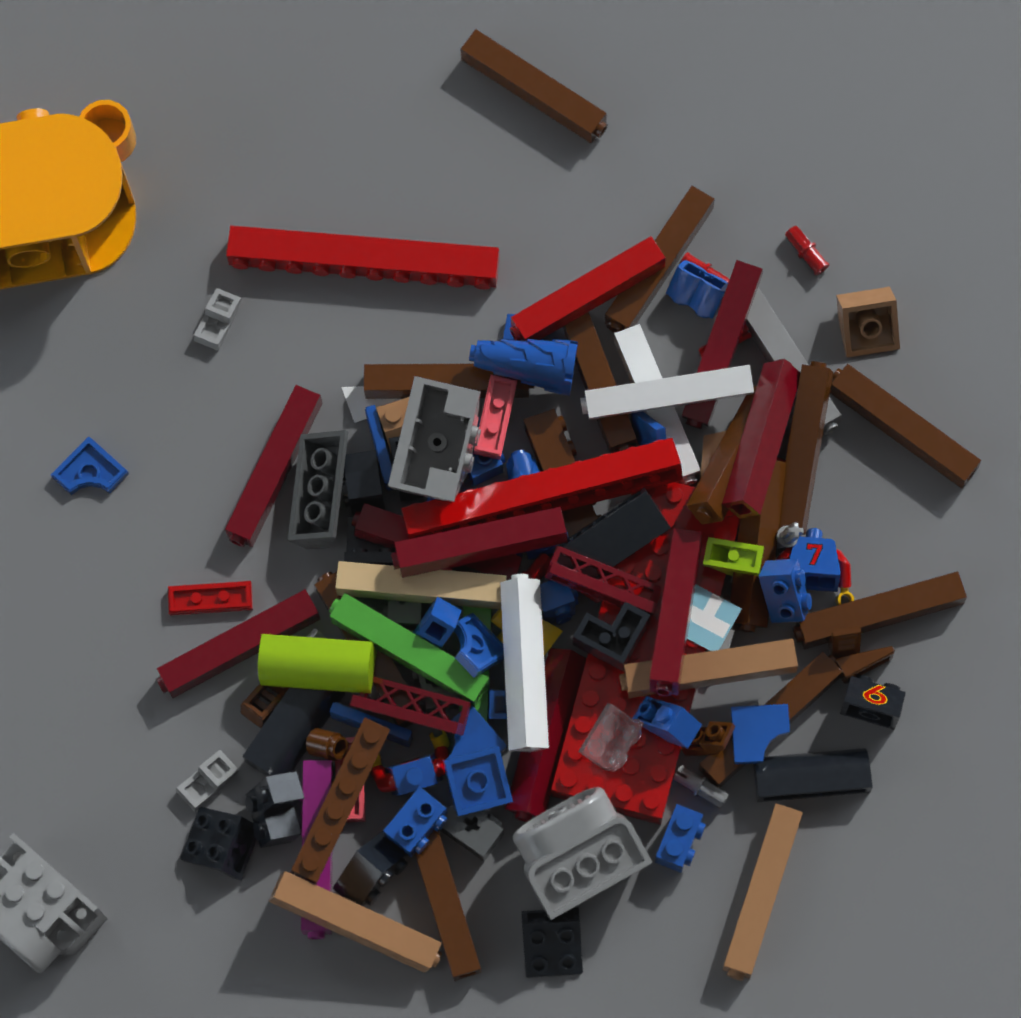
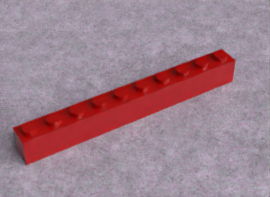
[226,225,500,290]
[401,438,683,539]

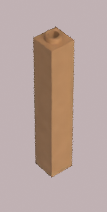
[619,639,798,699]
[723,803,803,981]
[268,871,442,973]

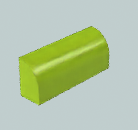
[258,634,377,694]

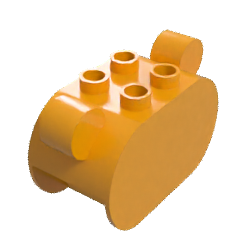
[0,100,136,290]

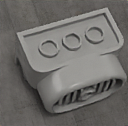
[388,376,481,502]
[513,787,653,920]
[0,833,107,973]

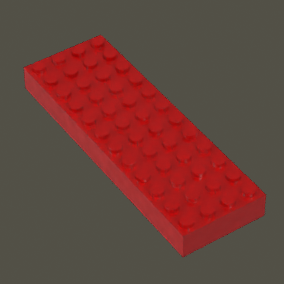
[551,482,740,825]

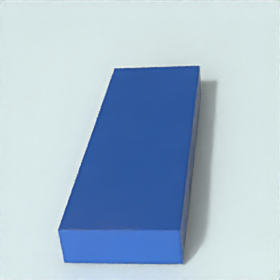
[365,405,394,491]
[330,702,413,748]

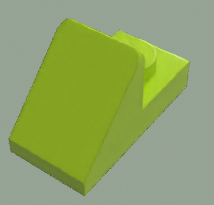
[703,537,764,576]

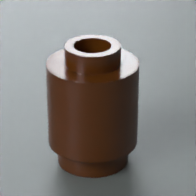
[306,728,348,761]

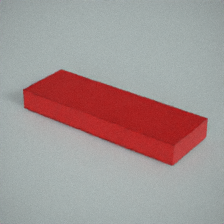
[168,581,253,616]

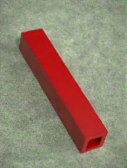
[509,236,666,341]

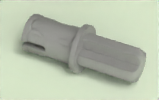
[776,522,804,551]
[673,765,728,808]

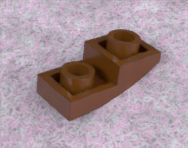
[681,721,735,756]

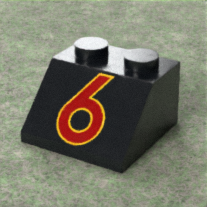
[840,675,906,730]

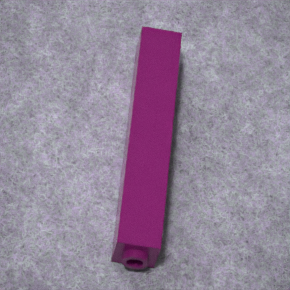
[301,760,333,939]

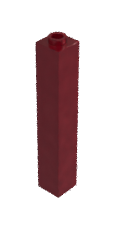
[682,260,763,429]
[722,359,801,519]
[225,385,323,547]
[351,503,522,580]
[391,507,567,578]
[649,528,702,696]
[156,589,321,699]
[505,648,586,822]

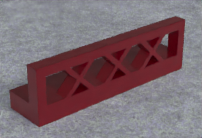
[544,545,661,617]
[350,676,472,735]

